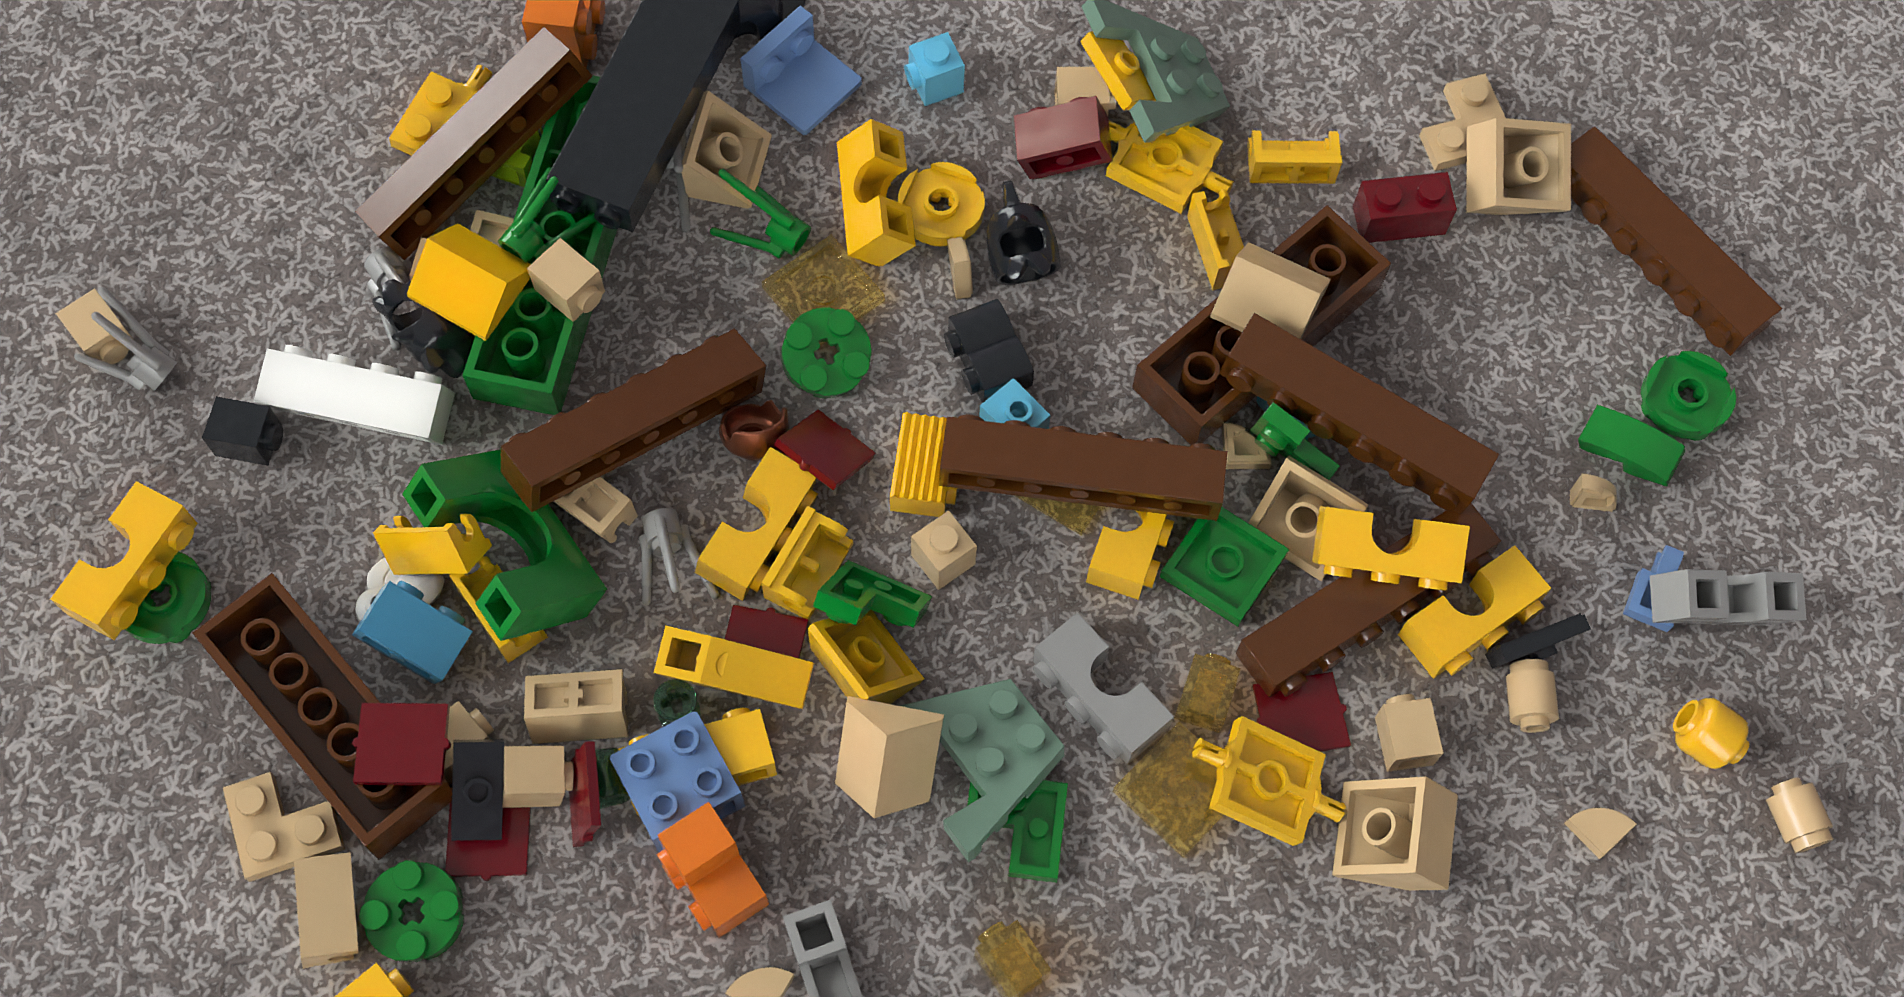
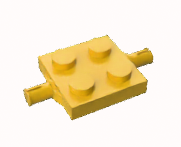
[389,65,493,156]
[1106,120,1234,214]
[1192,716,1346,846]

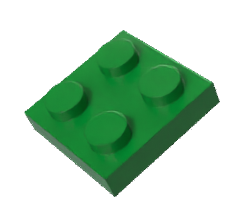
[1160,507,1289,627]

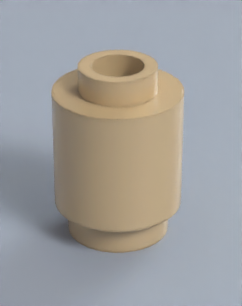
[1506,659,1559,733]
[1766,777,1834,853]

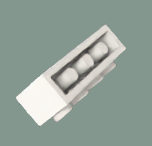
[254,345,455,445]

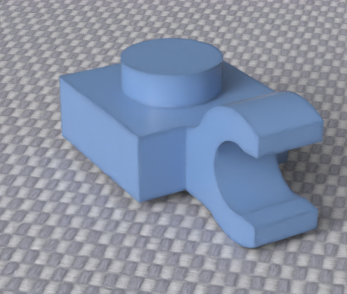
[1623,545,1684,632]

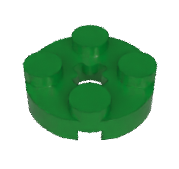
[781,307,872,399]
[1641,351,1736,441]
[124,551,212,644]
[359,860,464,962]

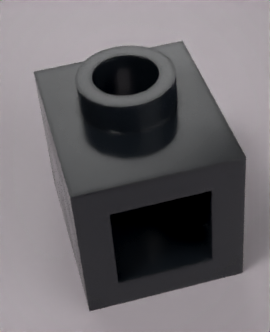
[202,396,283,466]

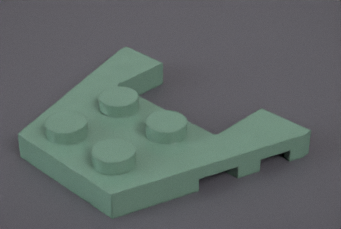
[1081,0,1230,143]
[901,679,1065,862]

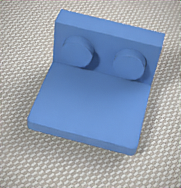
[740,5,862,135]
[610,711,745,853]

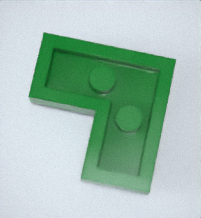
[1250,402,1340,480]
[813,560,932,628]
[967,780,1068,883]

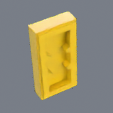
[1080,31,1156,111]

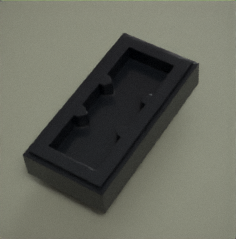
[1485,613,1591,669]
[451,739,504,841]

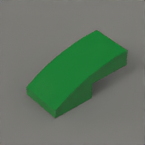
[1578,405,1686,487]

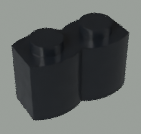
[944,299,1034,403]

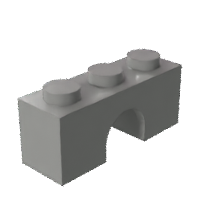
[1650,569,1806,625]
[1033,612,1174,765]
[783,899,864,997]

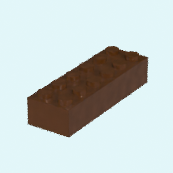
[1132,205,1391,445]
[192,573,452,860]

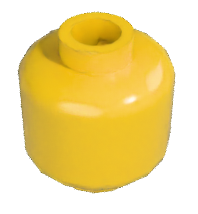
[1673,698,1749,769]

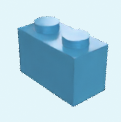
[352,581,473,684]

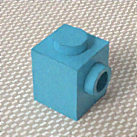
[904,32,965,106]
[979,378,1051,429]

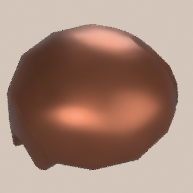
[719,400,789,461]

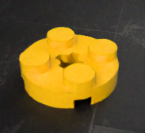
[898,162,985,246]

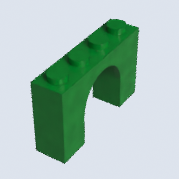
[402,449,607,641]

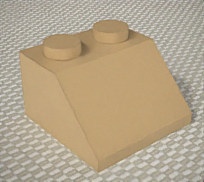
[1466,118,1571,215]
[1332,777,1458,891]

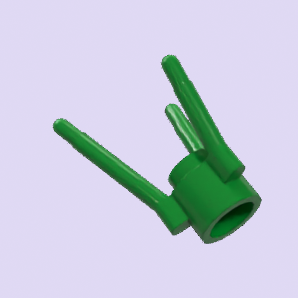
[498,167,596,263]
[710,169,811,259]

